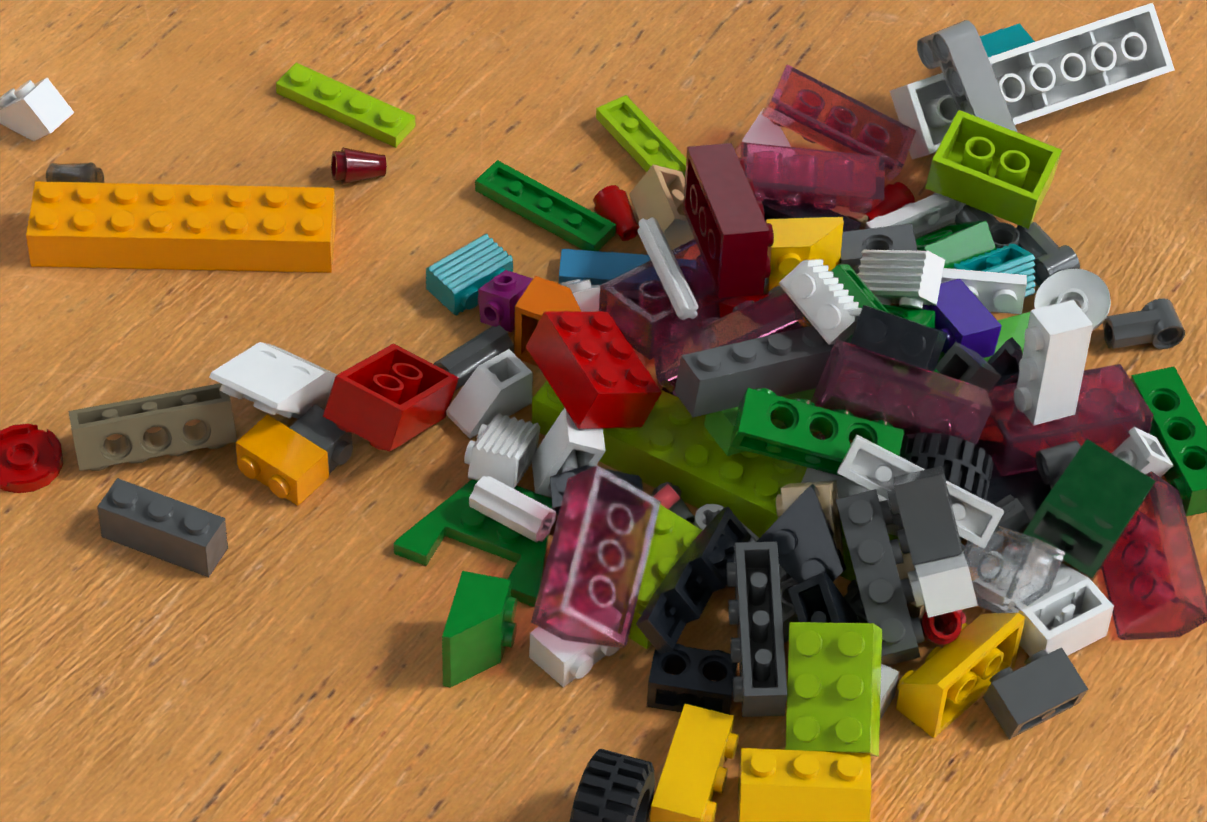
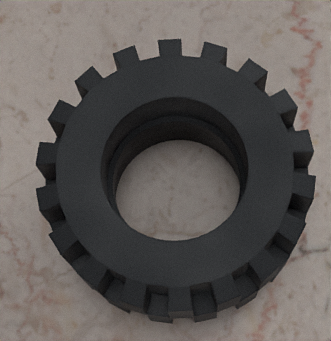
[899,432,993,500]
[570,749,655,822]

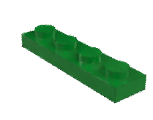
[475,160,616,251]

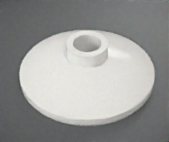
[1034,269,1111,331]

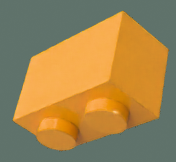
[236,414,329,506]

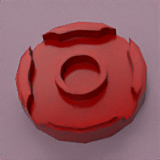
[0,424,63,493]

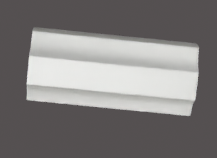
[469,476,556,542]

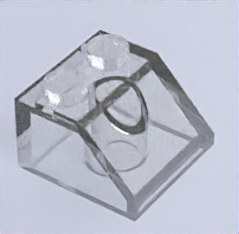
[963,525,1065,613]

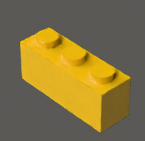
[650,704,739,822]

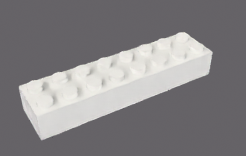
[890,3,1175,159]

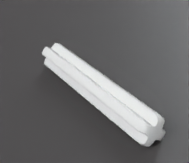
[637,217,699,321]

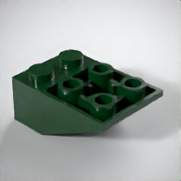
[1022,439,1156,582]

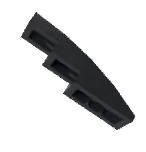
[636,507,752,654]

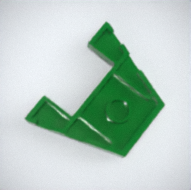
[394,479,553,608]

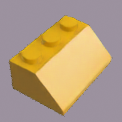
[764,217,844,299]
[896,613,1025,738]
[738,748,871,822]

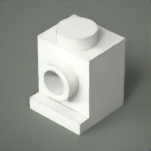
[1111,427,1174,481]

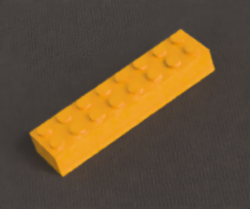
[26,181,336,273]

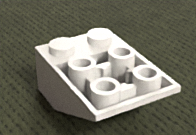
[209,342,338,419]
[971,548,1114,656]

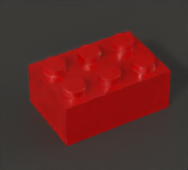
[526,311,662,429]
[323,343,459,452]

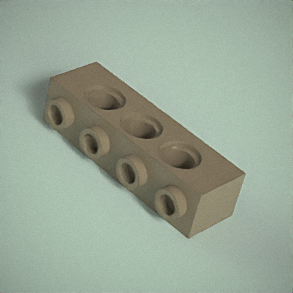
[69,383,237,471]

